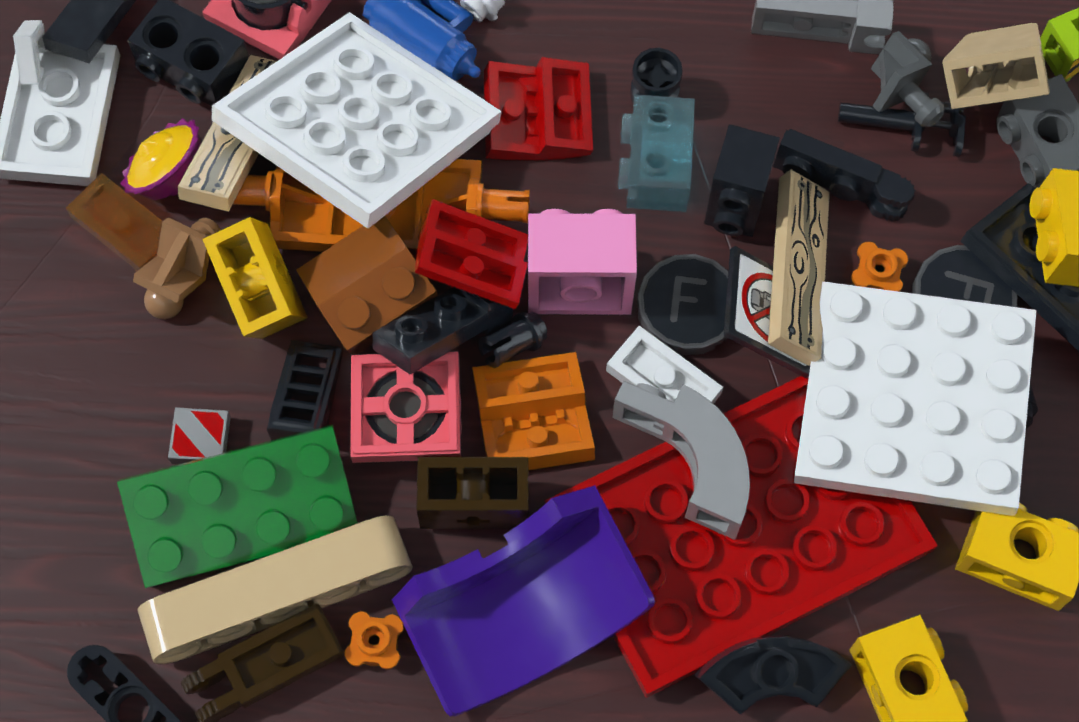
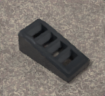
[267,340,343,441]

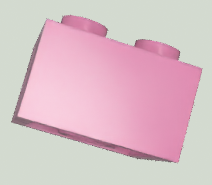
[528,209,637,315]

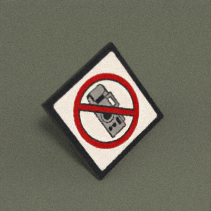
[724,246,810,378]

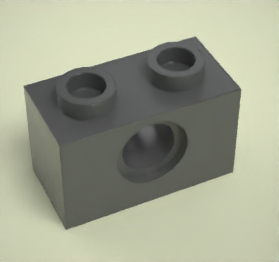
[996,74,1079,188]

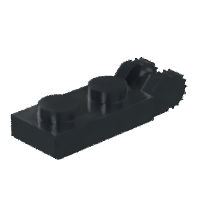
[773,129,916,222]

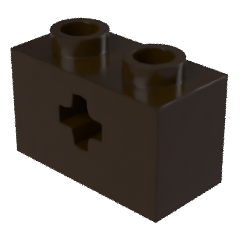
[416,457,528,529]

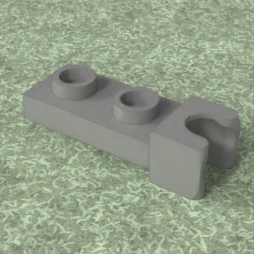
[751,0,894,54]

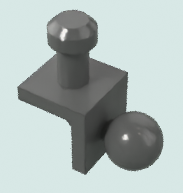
[871,31,944,127]

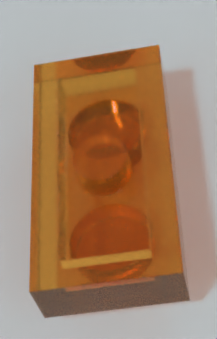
[66,173,163,271]

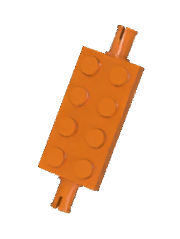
[233,159,530,257]

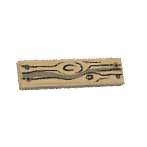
[178,55,277,212]
[768,170,829,366]

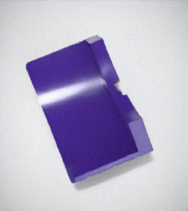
[392,486,655,717]

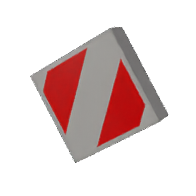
[168,407,231,464]

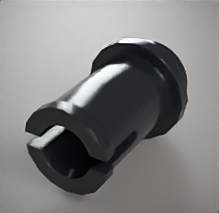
[478,312,547,368]

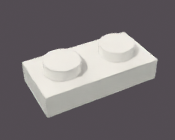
[606,326,723,404]

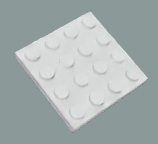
[212,12,501,229]
[794,282,1036,516]

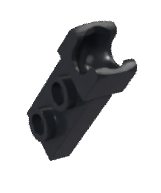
[373,286,514,374]

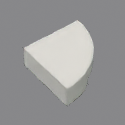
[13,20,45,85]

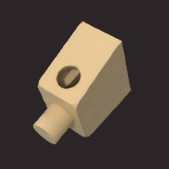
[942,23,1050,109]

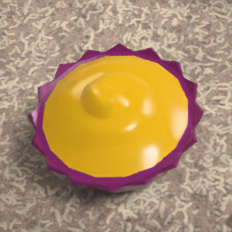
[120,119,202,200]

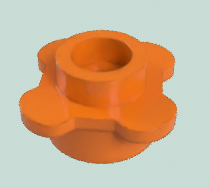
[851,242,908,292]
[345,611,404,670]

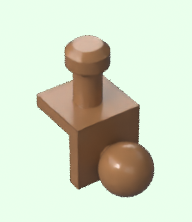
[133,217,221,320]

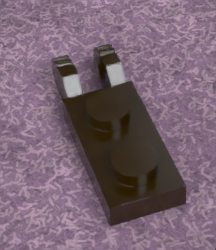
[181,603,345,722]

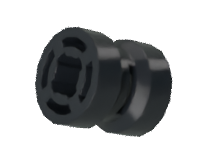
[630,48,683,116]

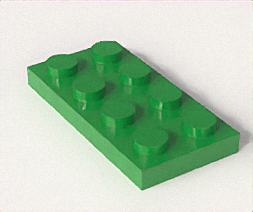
[117,425,358,588]

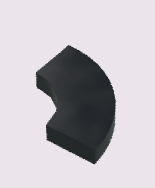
[695,635,852,715]

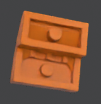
[472,352,595,470]

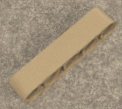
[138,516,413,664]

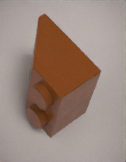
[297,216,439,355]

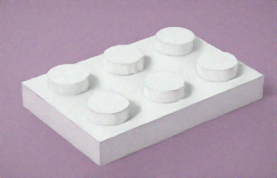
[0,44,121,187]

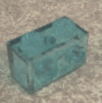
[618,95,695,212]

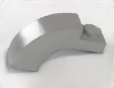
[612,381,750,540]

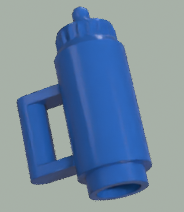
[363,0,481,81]

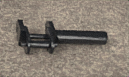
[838,92,966,157]

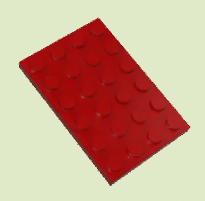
[545,376,938,698]

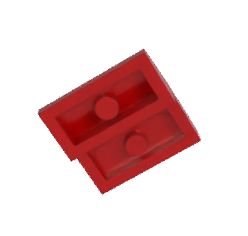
[484,57,593,160]
[415,199,528,309]

